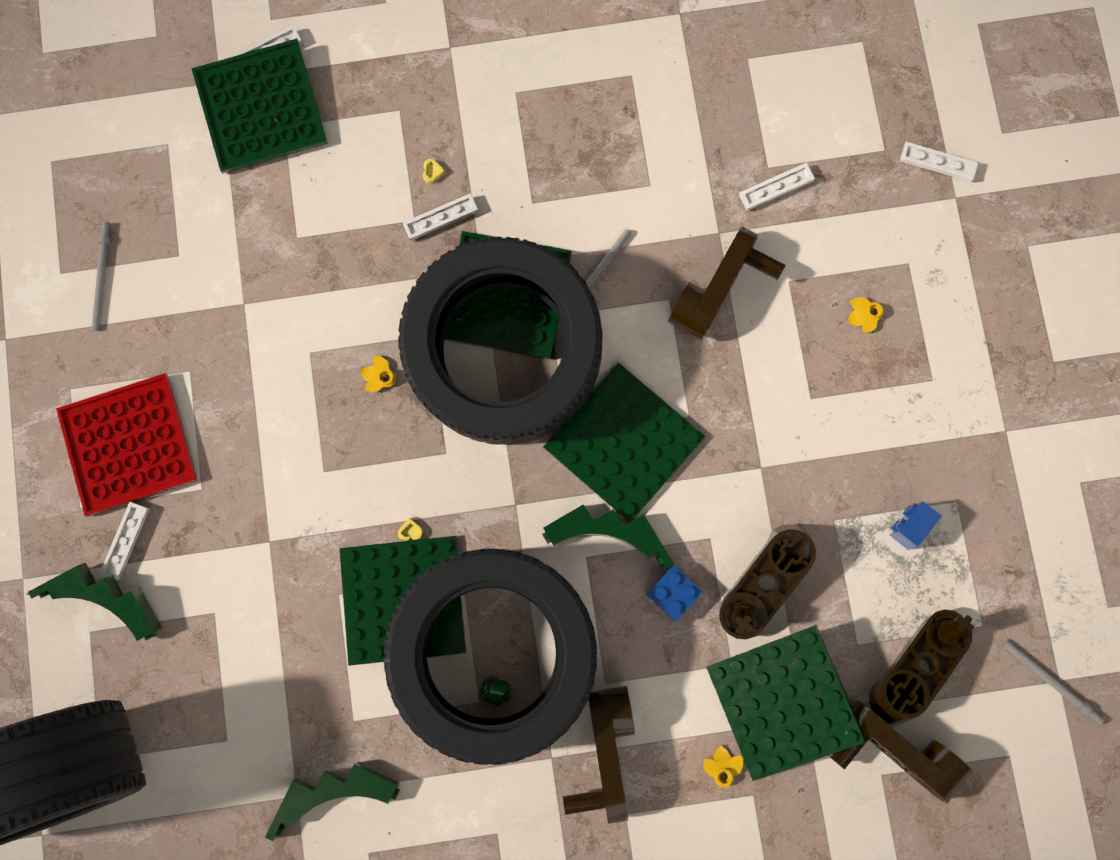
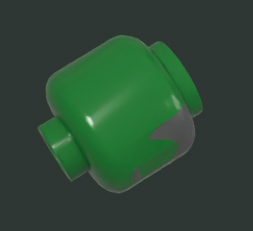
[480,676,511,706]

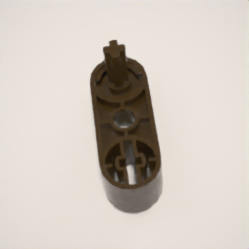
[668,226,786,340]
[719,524,816,639]
[869,609,974,725]
[563,686,635,824]
[830,700,973,804]

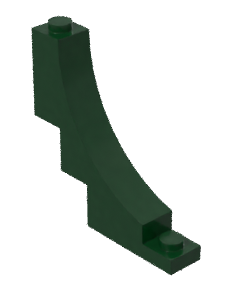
[542,504,674,570]
[28,562,162,641]
[265,762,400,841]

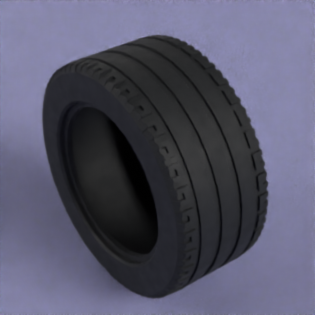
[398,236,603,445]
[384,548,597,765]
[0,700,146,846]

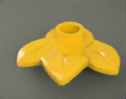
[847,297,884,333]
[359,355,396,393]
[703,746,743,787]

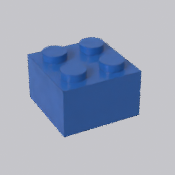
[890,501,942,550]
[646,565,703,622]

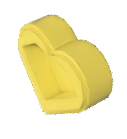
[423,159,446,184]
[398,518,424,541]

